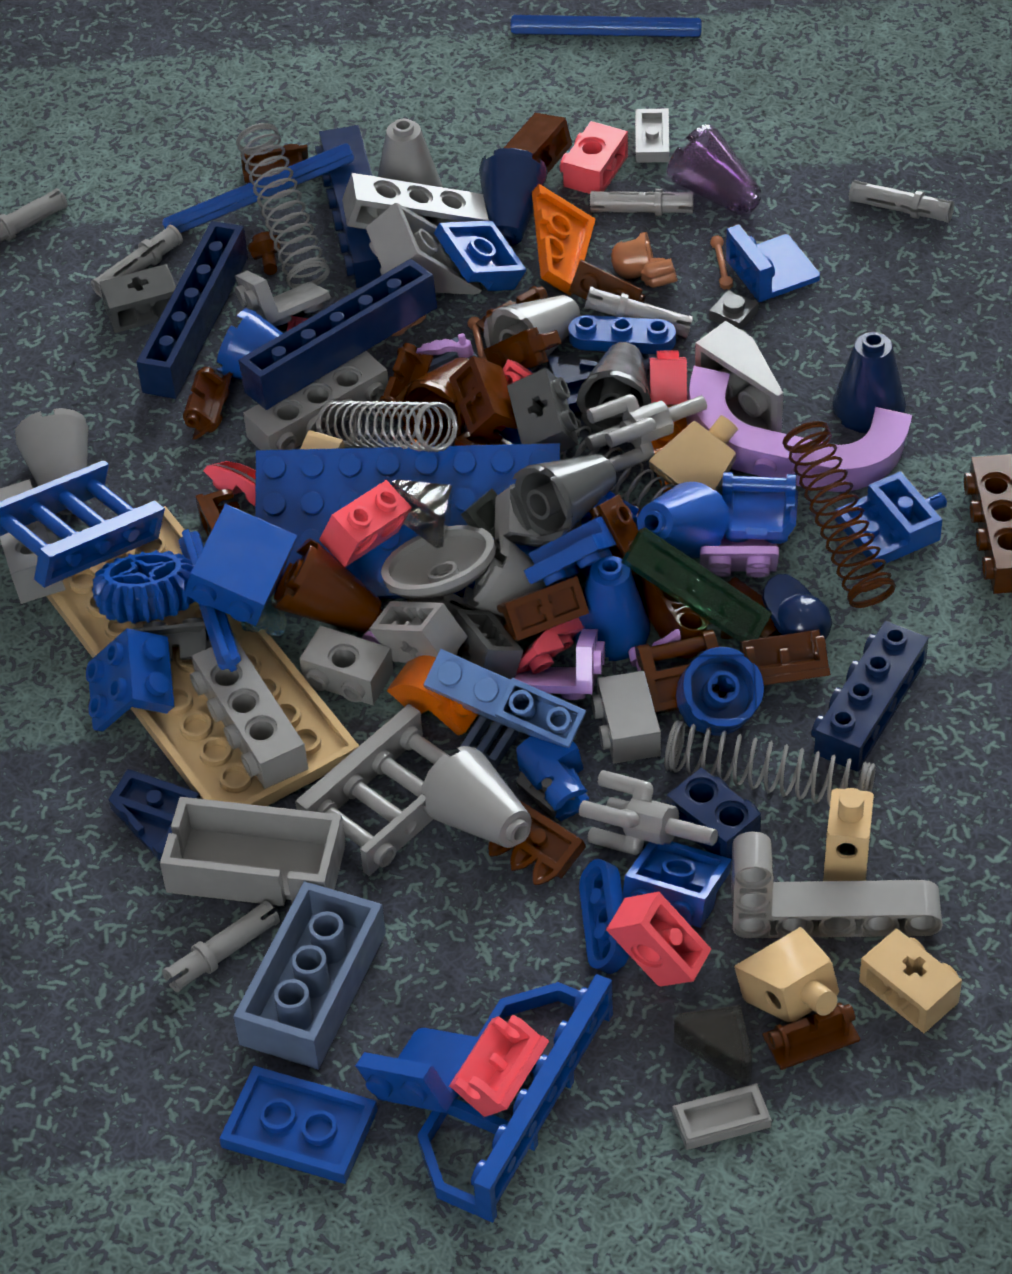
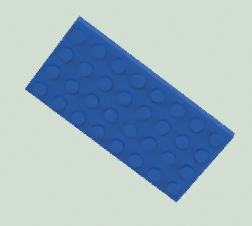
[255,443,560,601]

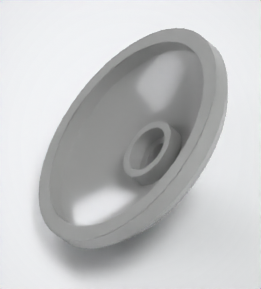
[381,525,496,598]

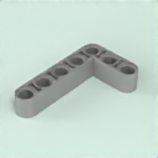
[731,832,943,938]

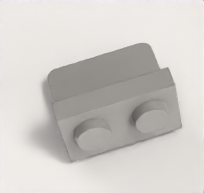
[235,270,331,326]

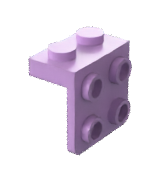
[700,534,779,578]
[515,629,605,700]

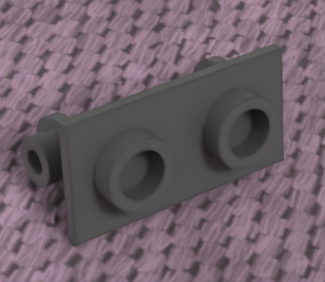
[133,618,212,661]

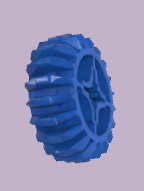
[92,550,195,624]

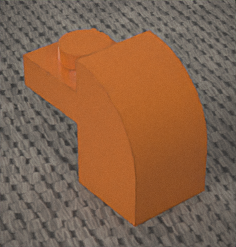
[386,655,478,736]

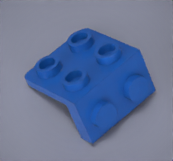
[86,628,175,732]
[355,1028,479,1113]

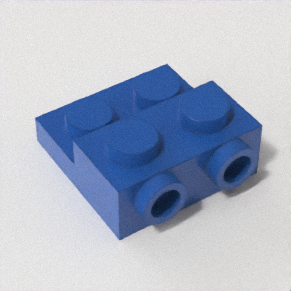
[434,221,527,291]
[622,841,732,928]

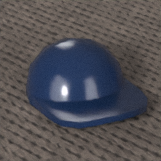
[762,574,832,640]

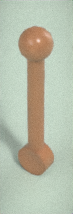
[710,235,733,289]
[468,316,487,361]

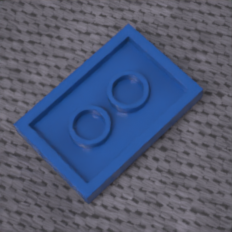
[219,1066,378,1184]

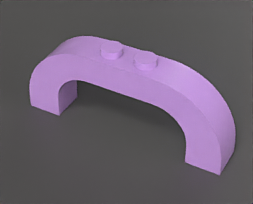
[686,366,912,492]

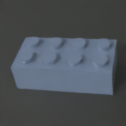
[233,881,386,1070]

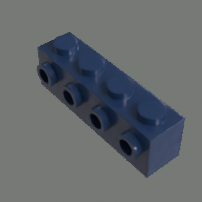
[811,621,929,772]

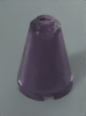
[666,124,761,215]

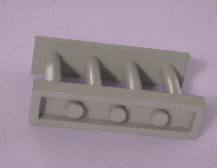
[295,704,451,876]

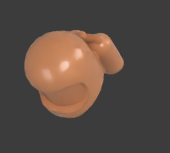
[611,232,678,288]

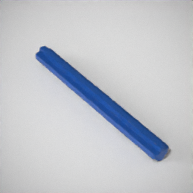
[511,15,702,37]
[162,143,354,233]
[178,529,241,672]

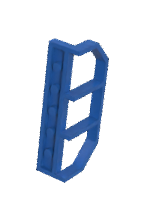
[418,974,613,1223]

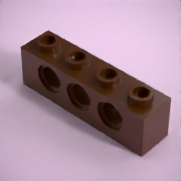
[963,454,1012,594]

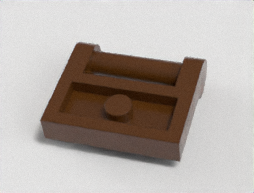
[635,629,727,714]

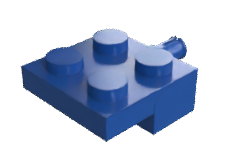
[835,471,947,568]
[523,517,617,587]

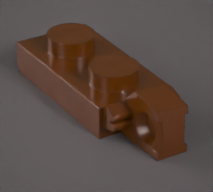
[484,327,562,370]

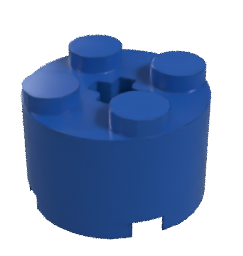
[676,647,764,736]

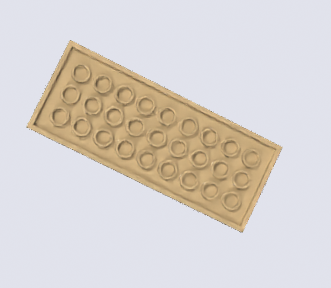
[46,506,359,806]

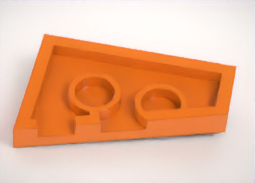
[532,184,596,296]

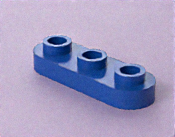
[568,315,676,354]
[579,859,629,974]

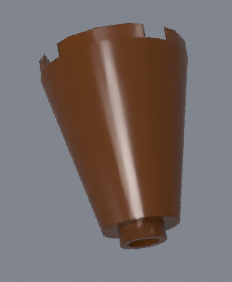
[396,357,469,446]
[272,538,383,634]

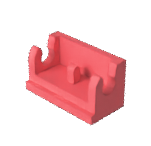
[449,1015,549,1117]

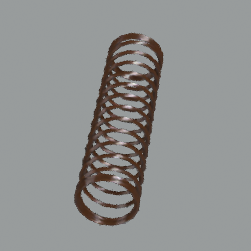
[782,421,896,608]

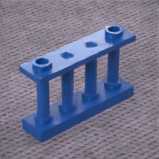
[0,460,165,588]

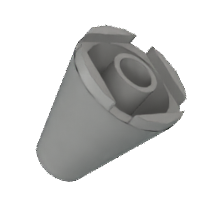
[377,118,442,187]
[484,295,581,372]
[15,408,89,515]
[463,535,546,617]
[421,746,532,848]

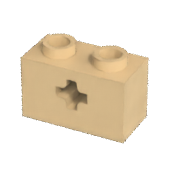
[859,928,962,1033]

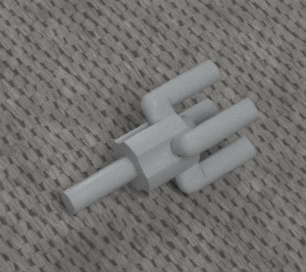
[585,394,707,472]
[579,770,718,855]

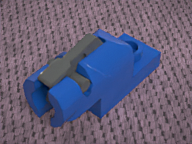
[516,735,589,821]

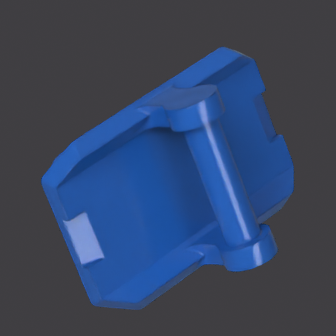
[722,472,798,544]

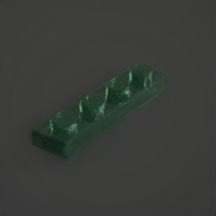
[621,527,772,642]

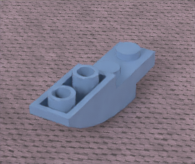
[423,649,586,748]

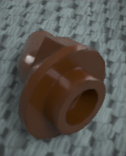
[247,231,282,275]

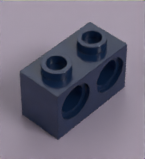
[666,767,761,859]

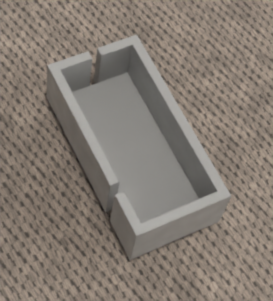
[160,797,346,906]

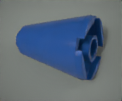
[216,308,283,380]
[637,482,730,559]
[573,556,650,661]

